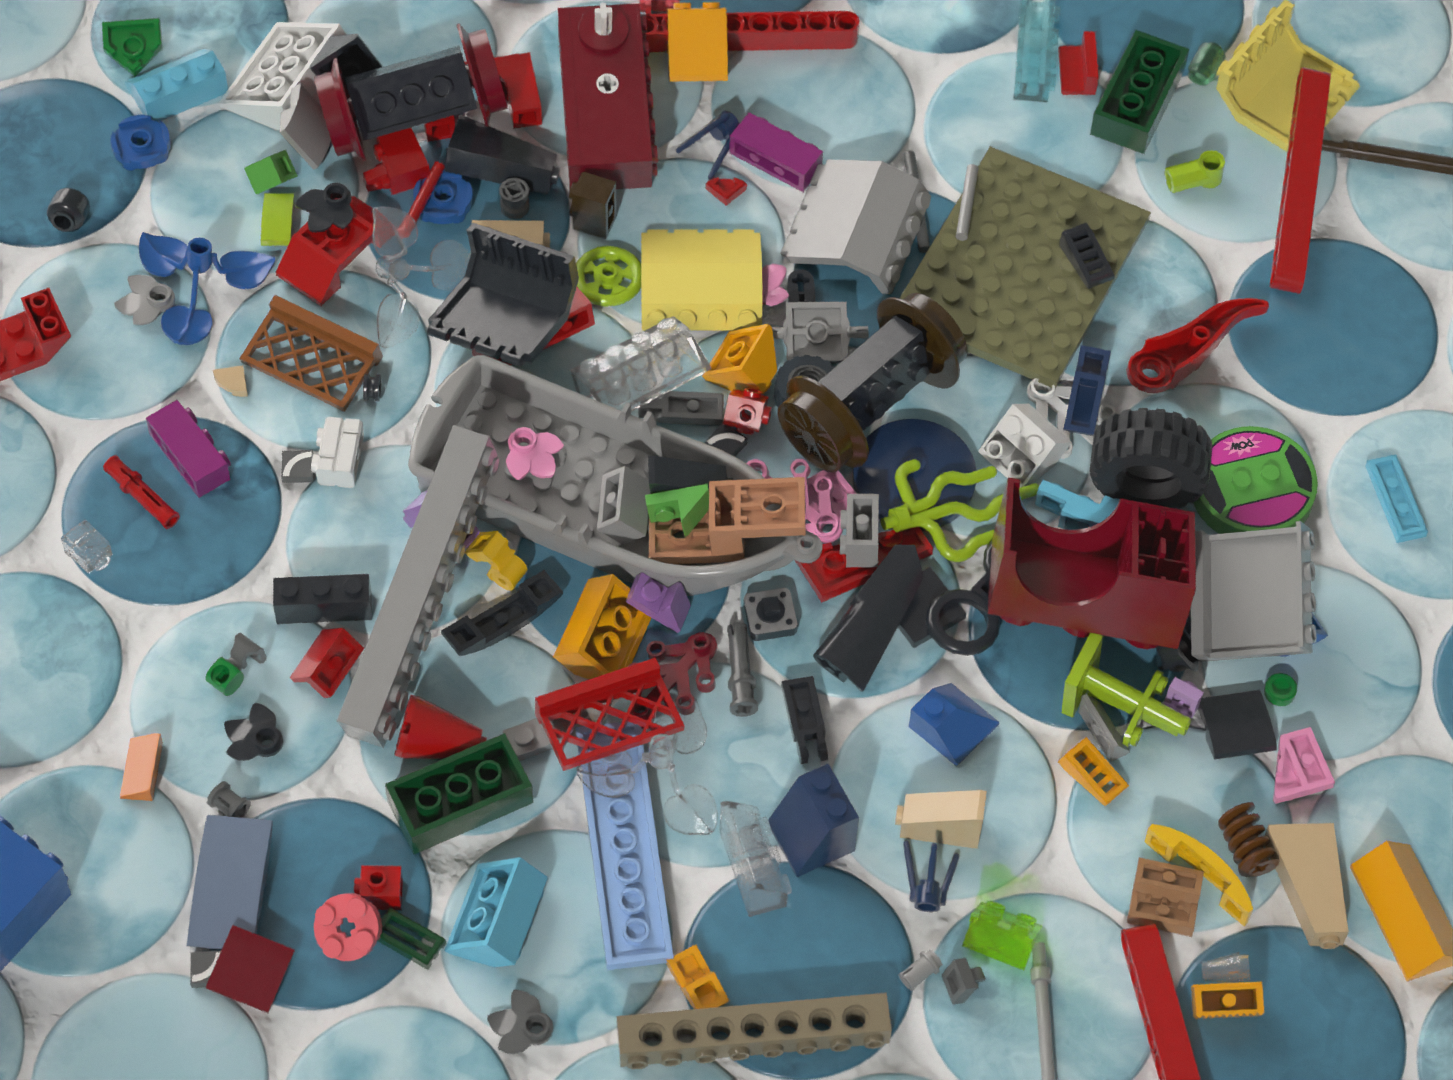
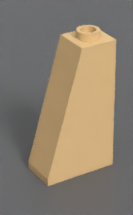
[1265,823,1348,949]

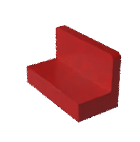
[1058,31,1099,95]
[290,628,364,698]

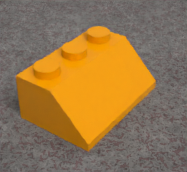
[553,574,651,680]

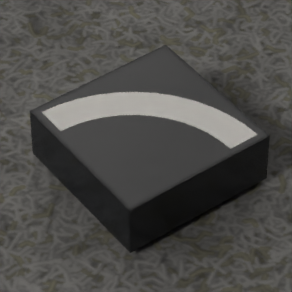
[704,423,748,457]

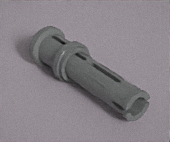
[727,622,758,717]

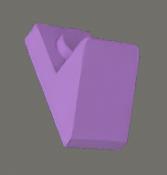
[625,572,691,633]

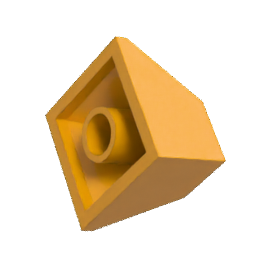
[702,324,777,394]

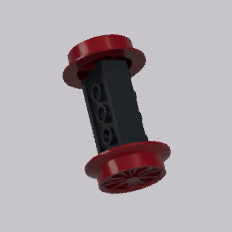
[314,24,508,161]

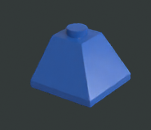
[908,683,999,767]

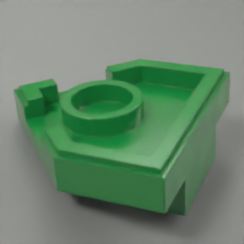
[102,18,162,77]

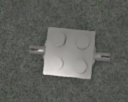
[772,302,869,364]

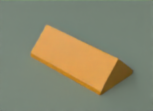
[1350,841,1453,982]

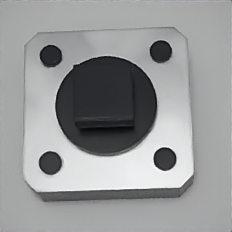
[743,588,798,641]

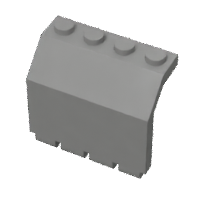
[780,160,931,294]

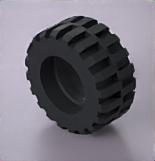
[1090,408,1212,508]

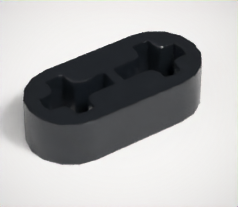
[787,269,816,302]

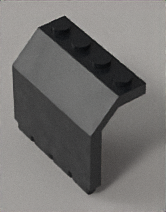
[427,223,579,367]

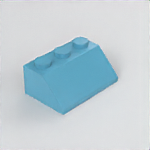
[124,49,228,122]
[444,857,548,967]

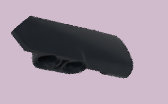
[813,545,924,692]

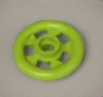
[576,246,641,307]

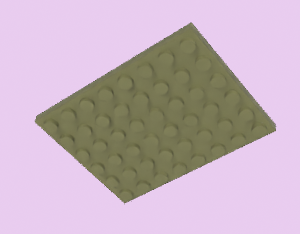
[900,146,1151,389]

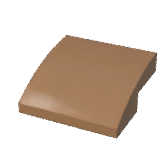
[1127,857,1204,937]

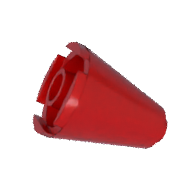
[394,695,487,760]

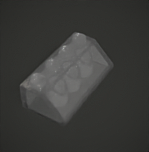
[570,316,711,412]

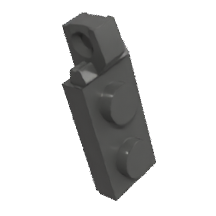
[638,391,724,426]

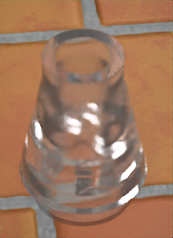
[1201,952,1251,983]

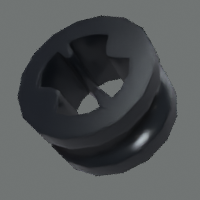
[363,373,382,402]

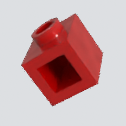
[354,865,403,910]

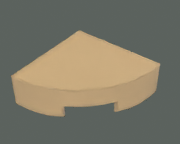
[213,365,248,397]

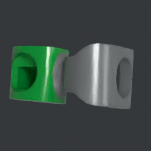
[205,633,267,696]

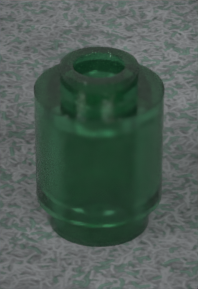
[1188,42,1226,86]

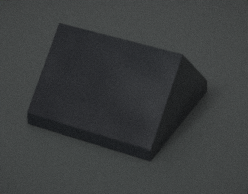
[309,34,383,92]

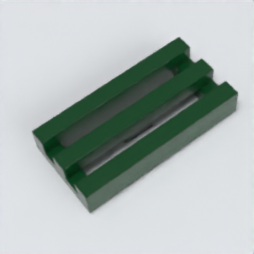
[377,907,446,970]

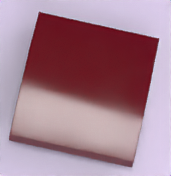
[205,925,295,1013]

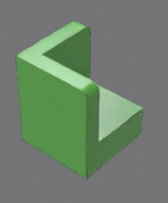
[244,149,298,194]

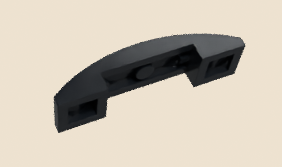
[441,570,563,656]

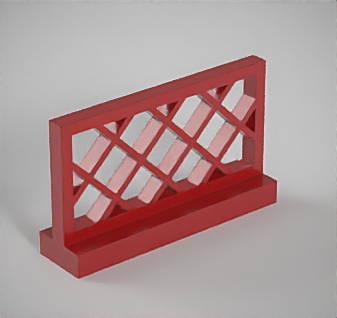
[535,657,685,771]

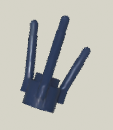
[676,110,739,180]
[903,840,960,912]

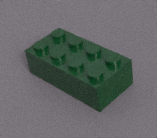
[1090,30,1189,154]
[385,733,533,854]

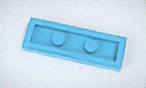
[1365,454,1428,543]

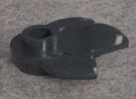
[295,183,353,233]
[224,702,283,761]

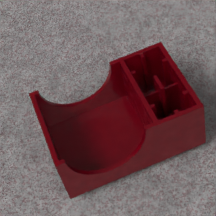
[988,477,1196,649]

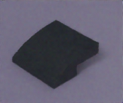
[1198,690,1277,760]

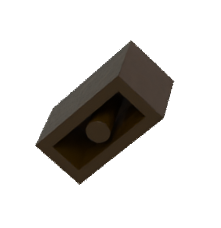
[569,172,617,239]

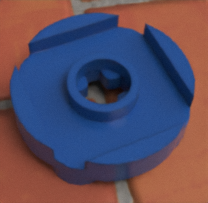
[110,115,171,171]
[413,169,473,224]

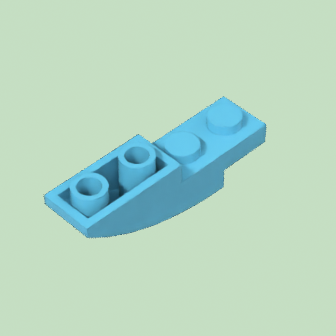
[1035,480,1120,530]

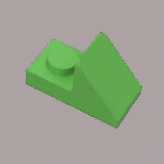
[645,484,709,537]

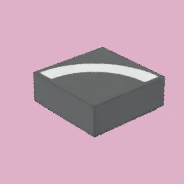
[281,450,314,483]
[190,951,221,988]

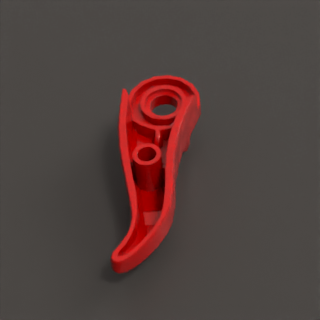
[1126,298,1269,393]

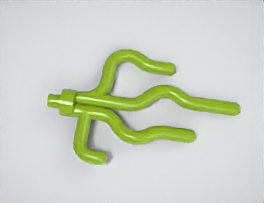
[880,459,1040,562]

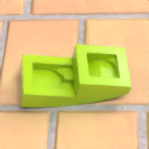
[261,193,295,246]

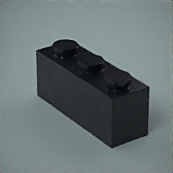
[273,574,372,624]

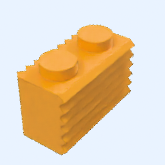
[1191,982,1264,1020]

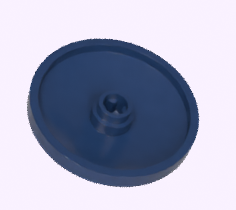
[853,419,977,531]

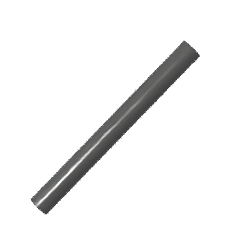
[903,151,930,253]

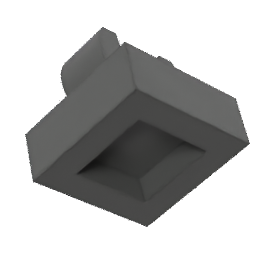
[941,958,986,1005]

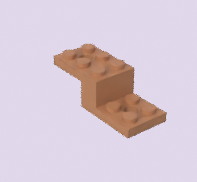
[648,477,806,564]

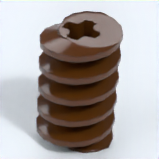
[1218,802,1280,877]

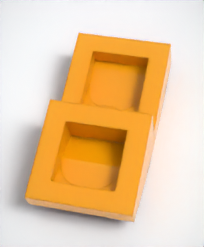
[666,945,730,1009]

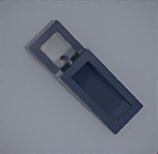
[1063,345,1111,436]

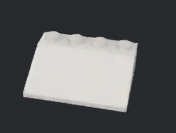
[218,22,347,130]

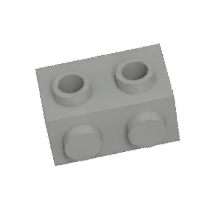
[597,466,650,545]
[840,494,879,567]

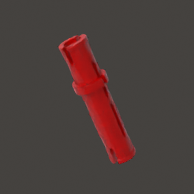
[103,455,180,529]

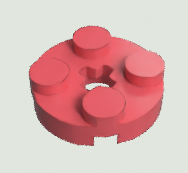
[314,893,382,961]

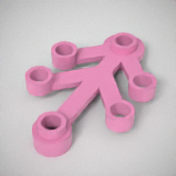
[746,459,843,543]

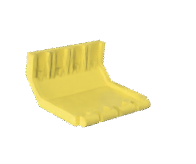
[1216,0,1360,152]
[641,229,763,331]

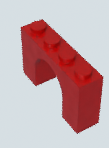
[424,52,542,142]

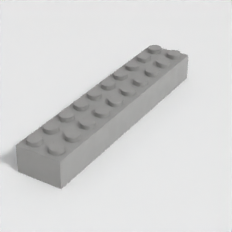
[337,425,499,748]

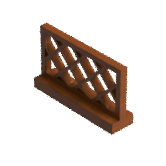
[240,295,383,412]

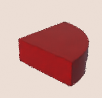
[705,177,747,206]

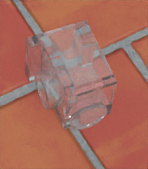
[61,519,113,574]

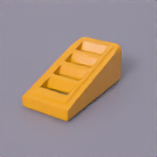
[1058,737,1129,806]

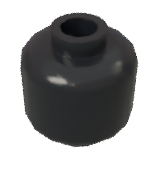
[47,188,90,232]

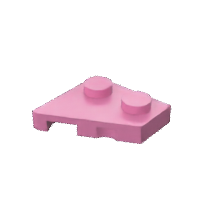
[1273,727,1335,804]

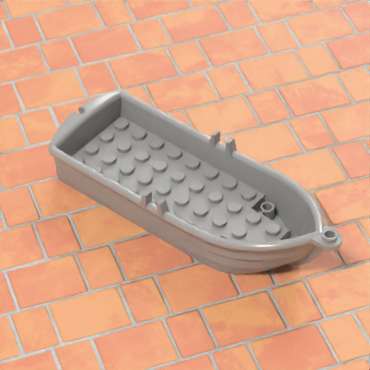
[408,355,822,596]

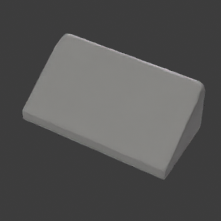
[1078,694,1130,762]

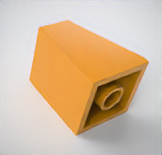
[667,2,728,82]

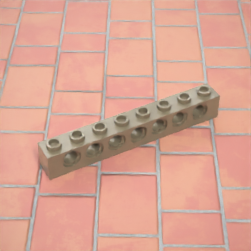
[617,993,892,1069]

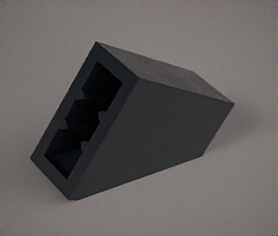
[648,456,734,494]

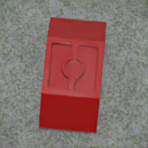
[276,196,400,306]
[0,287,71,381]

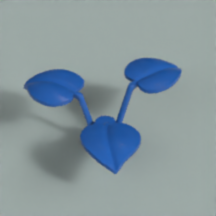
[139,232,275,345]

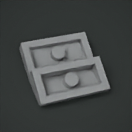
[280,84,331,170]

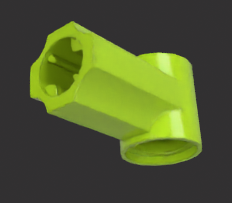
[1164,150,1225,193]

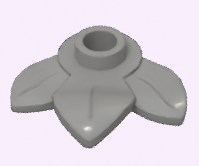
[114,275,175,325]

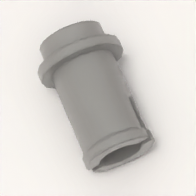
[898,950,942,991]

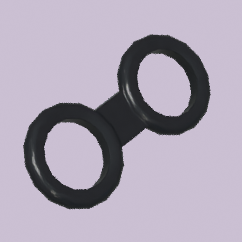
[926,540,1000,656]

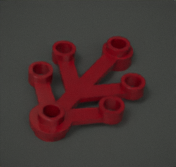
[629,632,717,729]

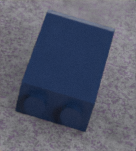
[767,763,859,877]

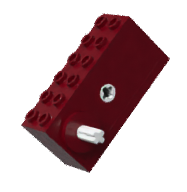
[558,3,658,190]

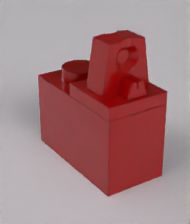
[362,127,430,195]

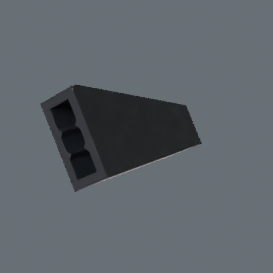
[444,115,560,194]

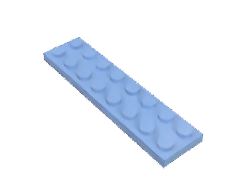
[575,722,674,970]

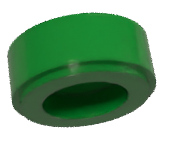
[1264,673,1297,706]

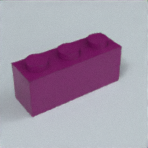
[729,112,823,192]
[146,400,231,498]

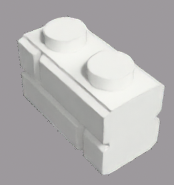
[311,417,364,488]

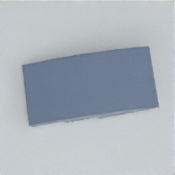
[186,815,273,949]

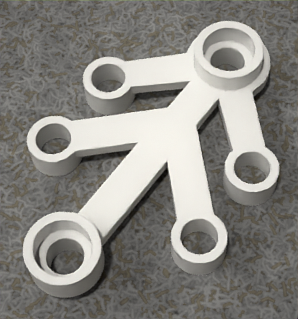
[1027,378,1116,459]

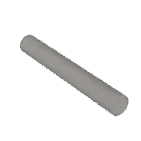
[956,164,979,241]

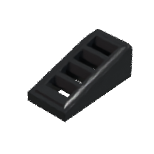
[1059,223,1115,289]

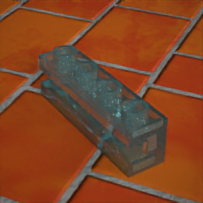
[1013,0,1060,103]

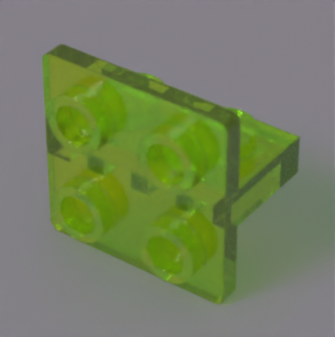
[962,901,1043,971]

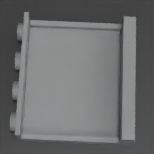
[1191,521,1317,662]

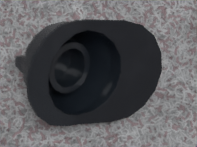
[1156,615,1199,673]

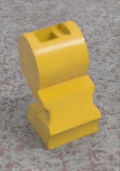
[465,531,528,591]

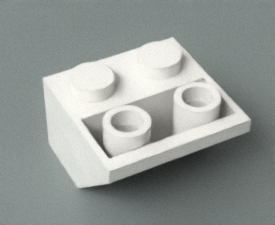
[978,403,1072,488]

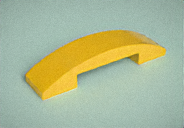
[1144,824,1253,926]

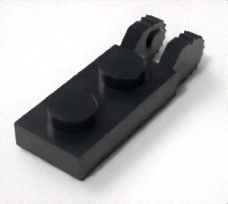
[781,676,828,764]

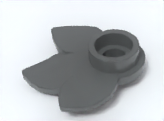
[487,990,553,1054]

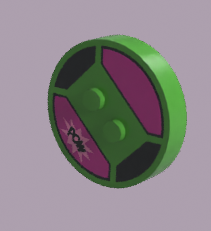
[1193,426,1318,534]

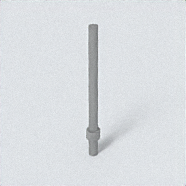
[1030,942,1055,1080]

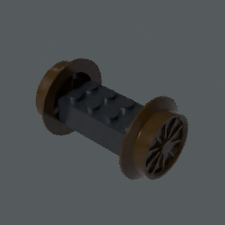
[778,293,967,473]

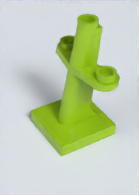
[1061,633,1192,747]

